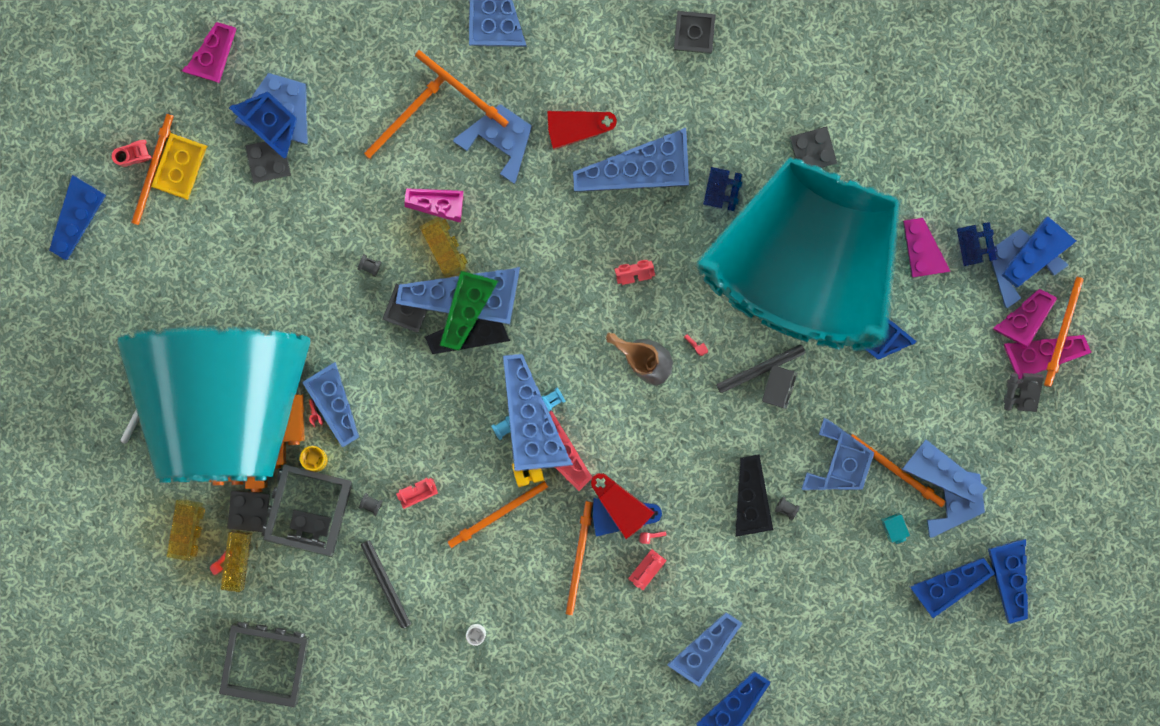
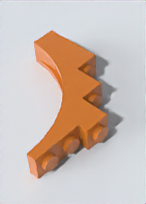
[209,395,305,492]

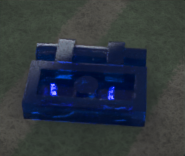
[703,167,743,212]
[957,222,998,266]

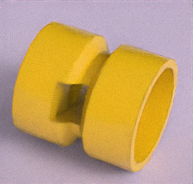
[300,446,328,472]
[512,463,544,487]

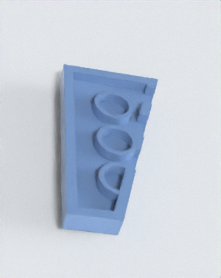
[302,362,359,447]
[901,440,987,503]
[667,612,742,687]

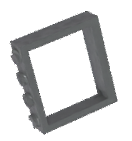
[261,465,352,558]
[219,621,310,708]

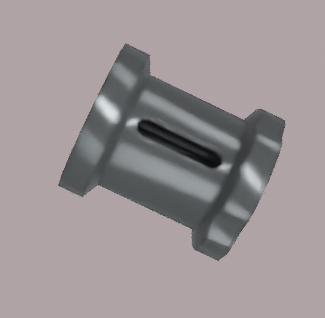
[357,254,382,277]
[358,493,383,516]
[775,496,800,521]

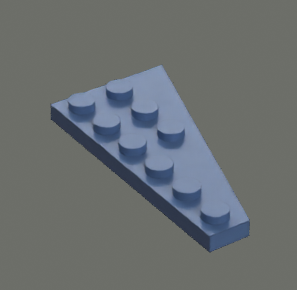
[469,0,527,47]
[573,128,689,192]
[396,267,520,324]
[503,354,573,471]

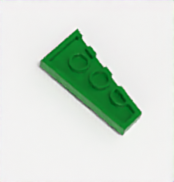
[440,271,499,351]

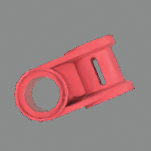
[111,140,152,167]

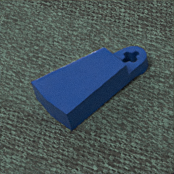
[593,497,662,537]

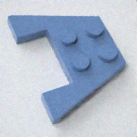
[235,73,308,145]
[453,104,532,184]
[988,229,1068,308]
[802,418,874,490]
[922,472,985,538]

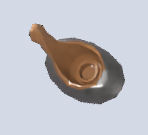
[606,333,673,386]

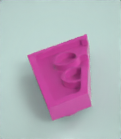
[182,22,236,83]
[404,188,464,223]
[903,218,951,278]
[993,289,1057,348]

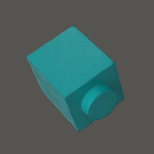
[881,513,910,544]

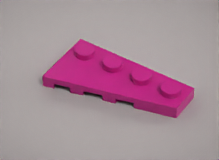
[1003,335,1091,380]

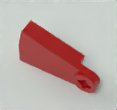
[547,111,617,150]
[591,473,654,539]

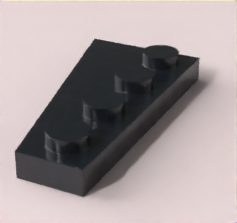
[425,319,510,354]
[735,454,773,537]

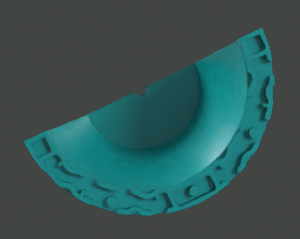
[698,158,900,351]
[117,328,310,483]

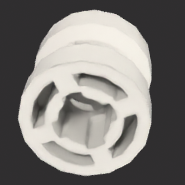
[466,624,486,646]

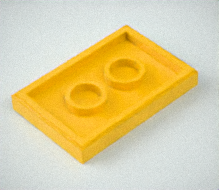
[151,133,207,200]

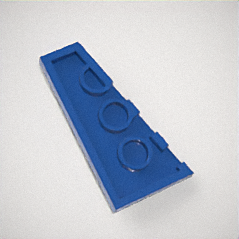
[1002,217,1077,287]

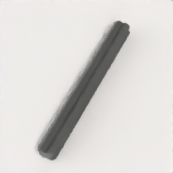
[717,345,805,393]
[361,540,410,628]

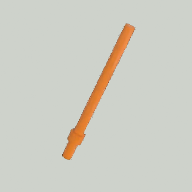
[415,50,509,128]
[364,76,445,159]
[131,114,174,225]
[1044,277,1084,387]
[851,434,946,507]
[448,481,548,548]
[566,501,593,615]

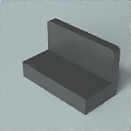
[762,365,798,409]

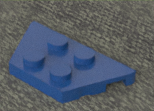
[229,92,297,159]
[865,319,917,360]

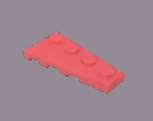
[549,410,592,491]

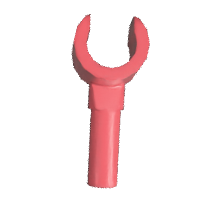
[684,335,708,356]
[309,399,323,427]
[639,531,666,544]
[210,550,231,575]

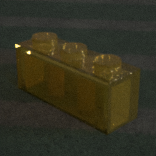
[419,217,468,278]
[167,499,205,561]
[221,530,252,592]

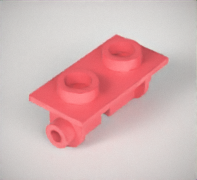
[615,260,655,285]
[396,477,438,509]
[628,549,667,590]

